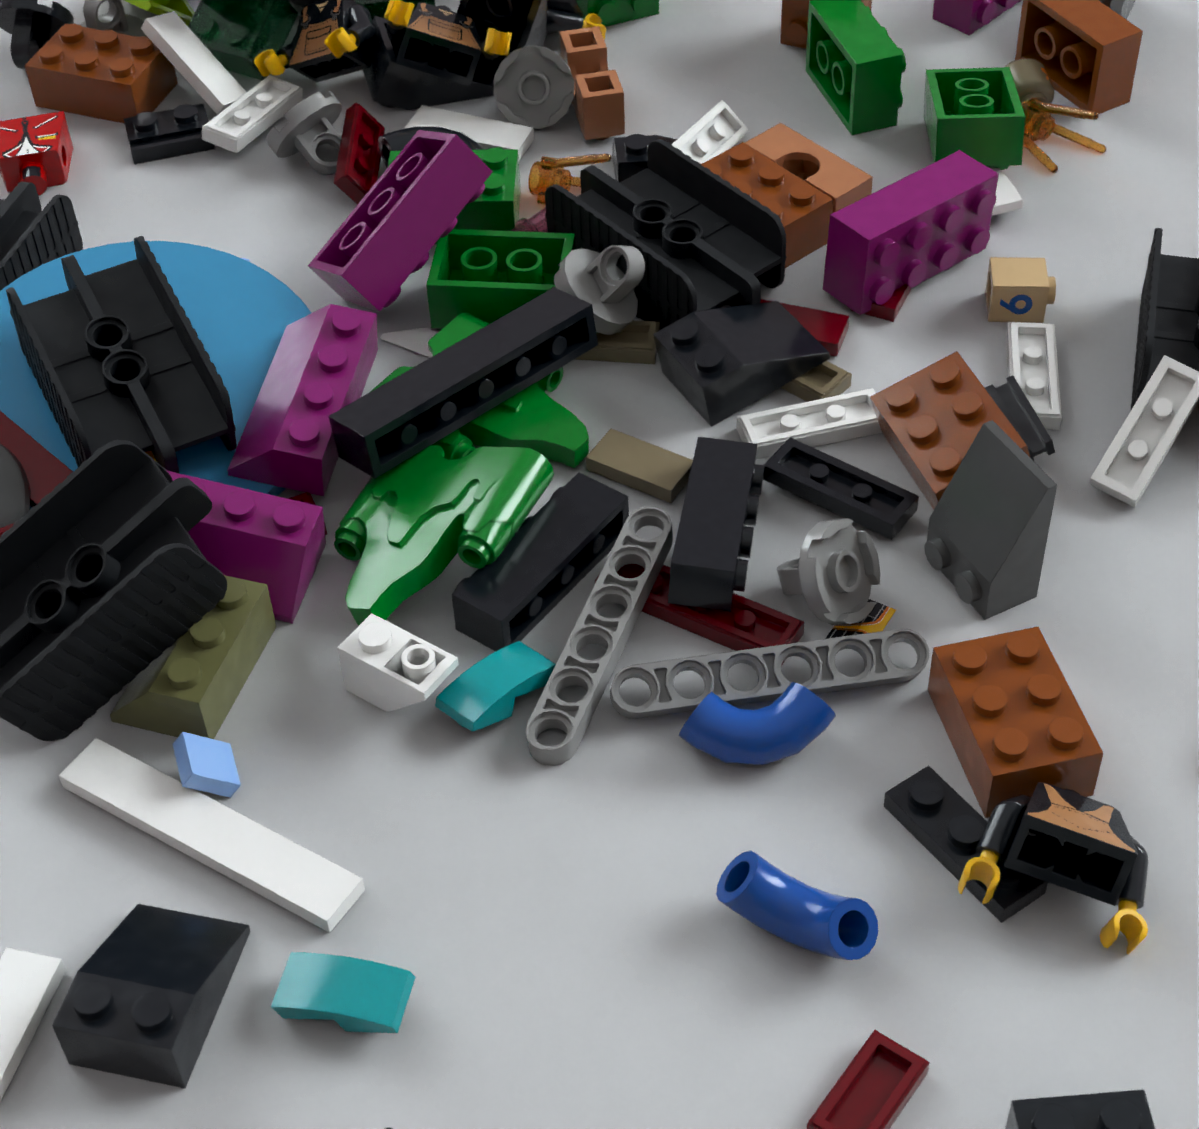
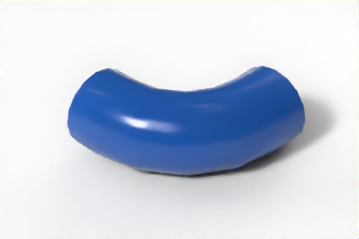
[678,682,836,765]
[716,851,878,960]

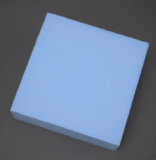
[173,731,241,798]

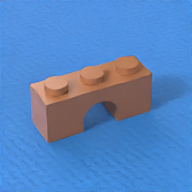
[559,26,625,140]
[745,123,873,213]

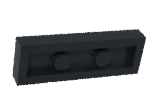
[763,437,919,540]
[884,765,1048,923]

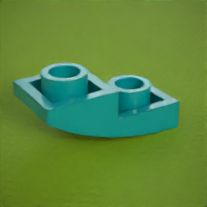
[435,641,556,732]
[271,952,416,1033]

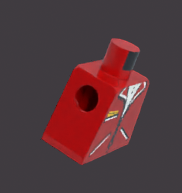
[0,111,73,196]

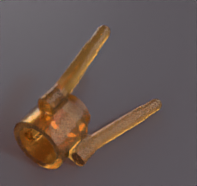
[1021,97,1106,173]
[528,154,611,205]

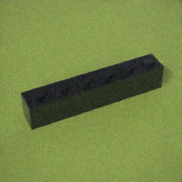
[329,287,598,479]

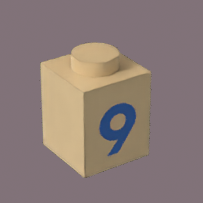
[985,257,1056,323]

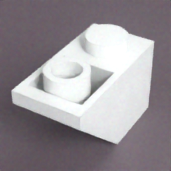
[337,613,459,712]

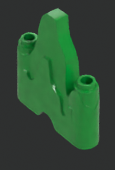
[369,312,589,468]
[334,445,554,626]

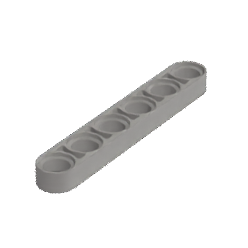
[525,506,673,766]
[610,629,929,719]

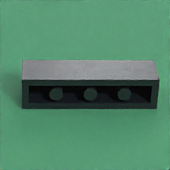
[668,437,765,612]
[451,472,629,652]

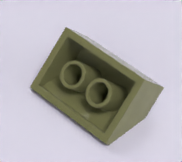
[110,575,276,739]

